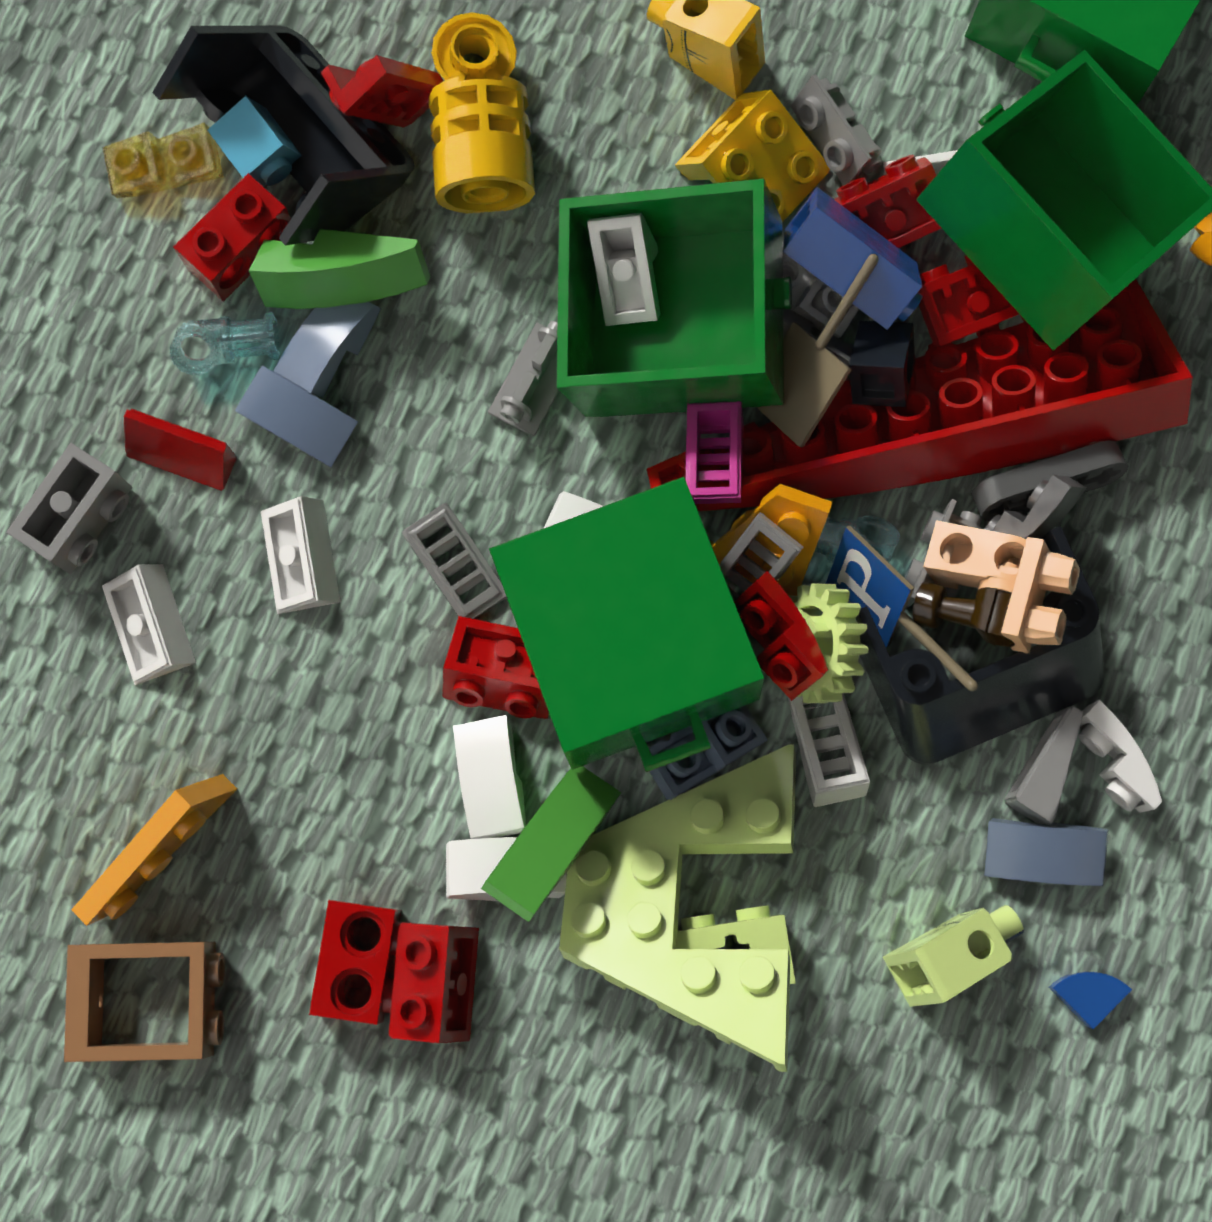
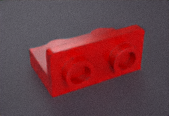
[321,55,444,128]
[834,154,941,248]
[918,255,1019,348]
[442,616,549,719]
[389,923,479,1043]

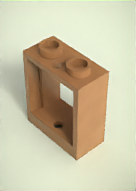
[64,941,225,1062]

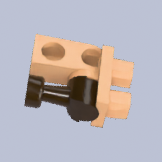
[913,520,1080,653]

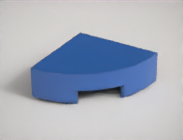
[1049,972,1132,1029]

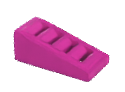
[685,402,744,504]

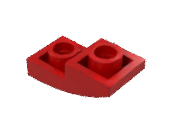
[734,571,828,701]

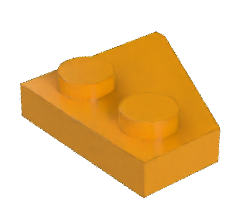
[710,484,832,596]

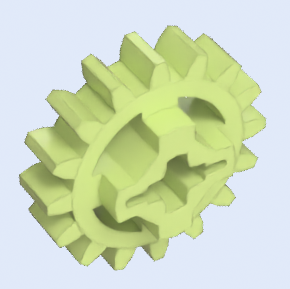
[788,583,869,704]

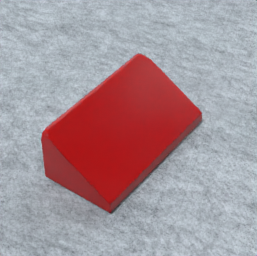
[124,408,237,491]

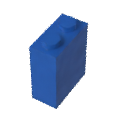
[783,187,923,330]

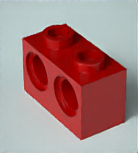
[173,173,291,302]
[309,900,406,1025]

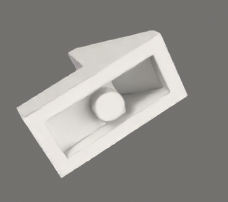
[587,213,661,326]

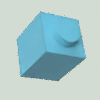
[207,96,302,187]

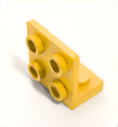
[675,89,830,222]

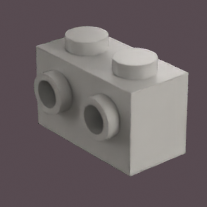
[6,443,133,575]

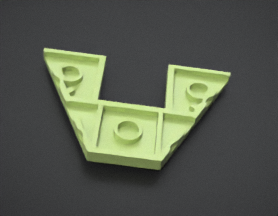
[559,744,796,1072]

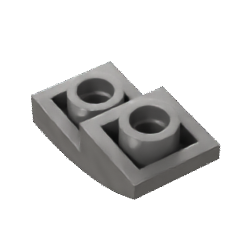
[984,475,1086,539]

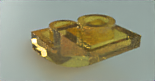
[102,123,223,198]

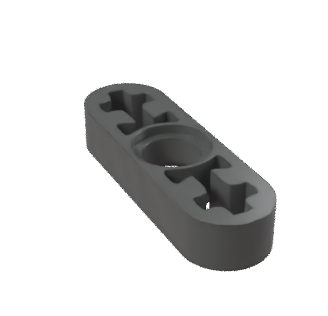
[971,440,1128,521]

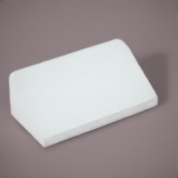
[261,496,340,614]
[102,564,196,685]

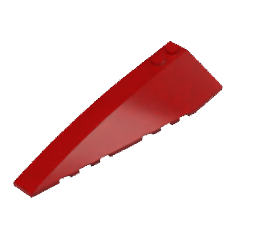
[646,279,1193,511]

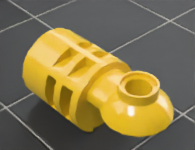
[429,12,535,214]

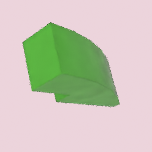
[249,229,431,309]
[481,766,621,922]

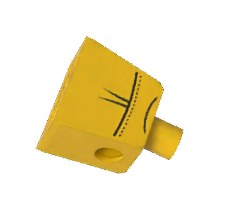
[647,0,766,100]

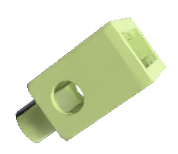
[883,905,1024,1007]

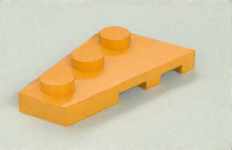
[71,774,237,926]

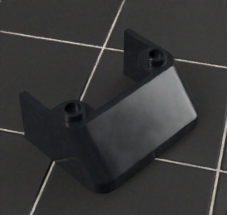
[152,25,415,246]
[856,526,1105,765]

